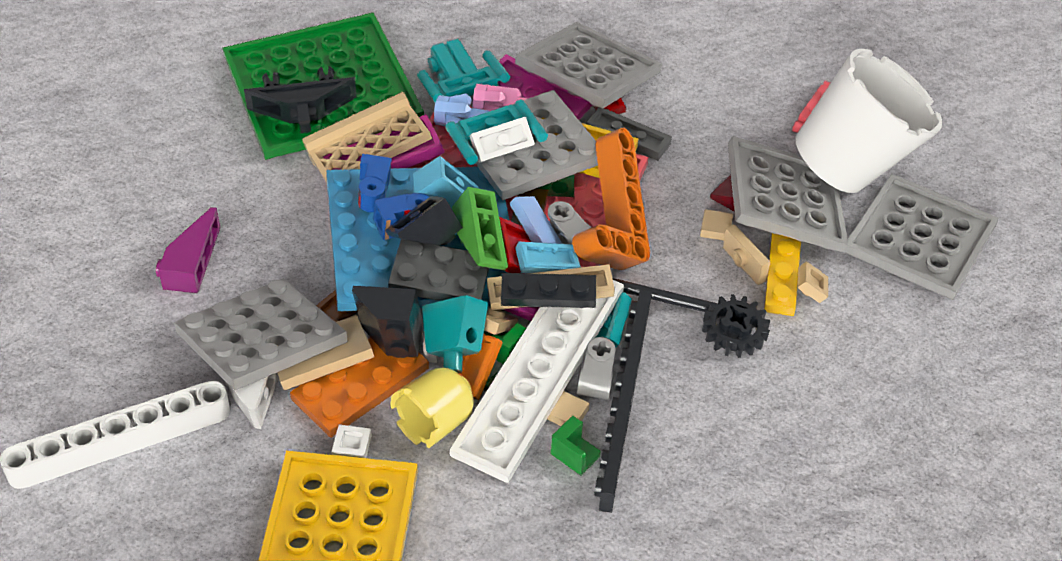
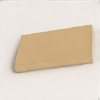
[277,315,374,390]

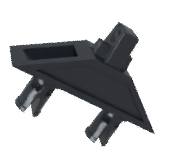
[244,66,357,133]

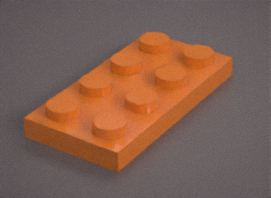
[290,337,429,438]

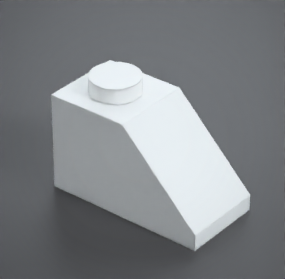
[225,373,278,429]

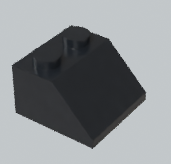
[352,286,424,358]

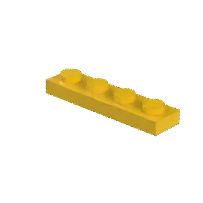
[764,233,801,316]

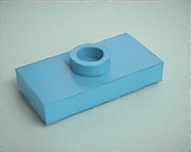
[515,242,581,273]

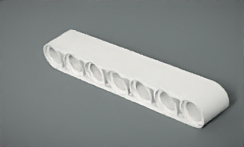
[0,381,230,489]

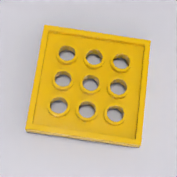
[258,450,418,561]

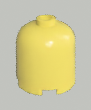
[390,368,474,448]

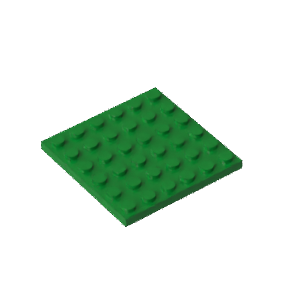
[222,12,424,160]

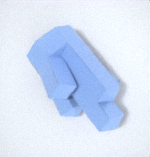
[434,94,489,126]

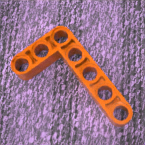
[572,128,650,270]

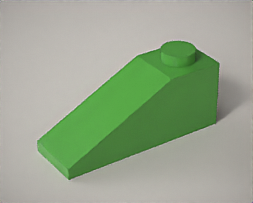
[452,187,508,270]

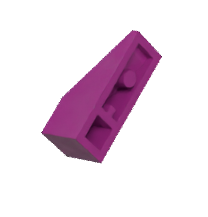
[156,207,221,293]

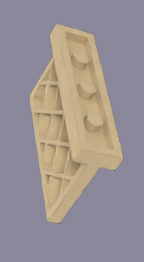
[302,92,432,183]

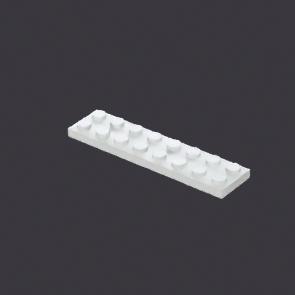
[450,267,624,483]

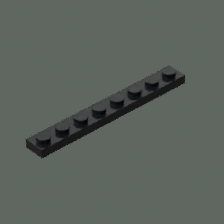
[594,289,652,513]

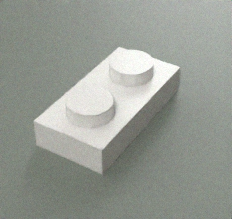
[469,117,535,163]

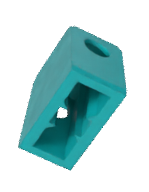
[422,295,488,374]

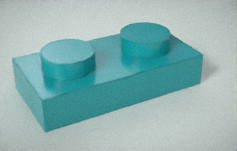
[596,292,632,348]

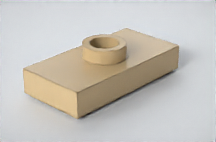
[723,224,770,285]
[484,307,518,335]

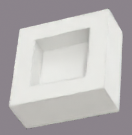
[332,425,372,458]

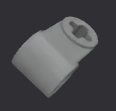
[548,201,591,244]
[577,337,615,400]

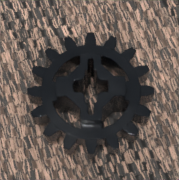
[702,294,770,358]

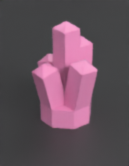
[473,84,527,111]

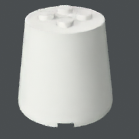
[796,49,942,193]

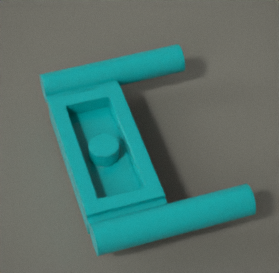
[417,50,510,103]
[445,100,548,165]

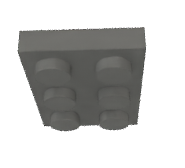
[388,239,489,301]

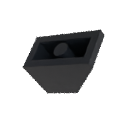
[385,195,463,246]

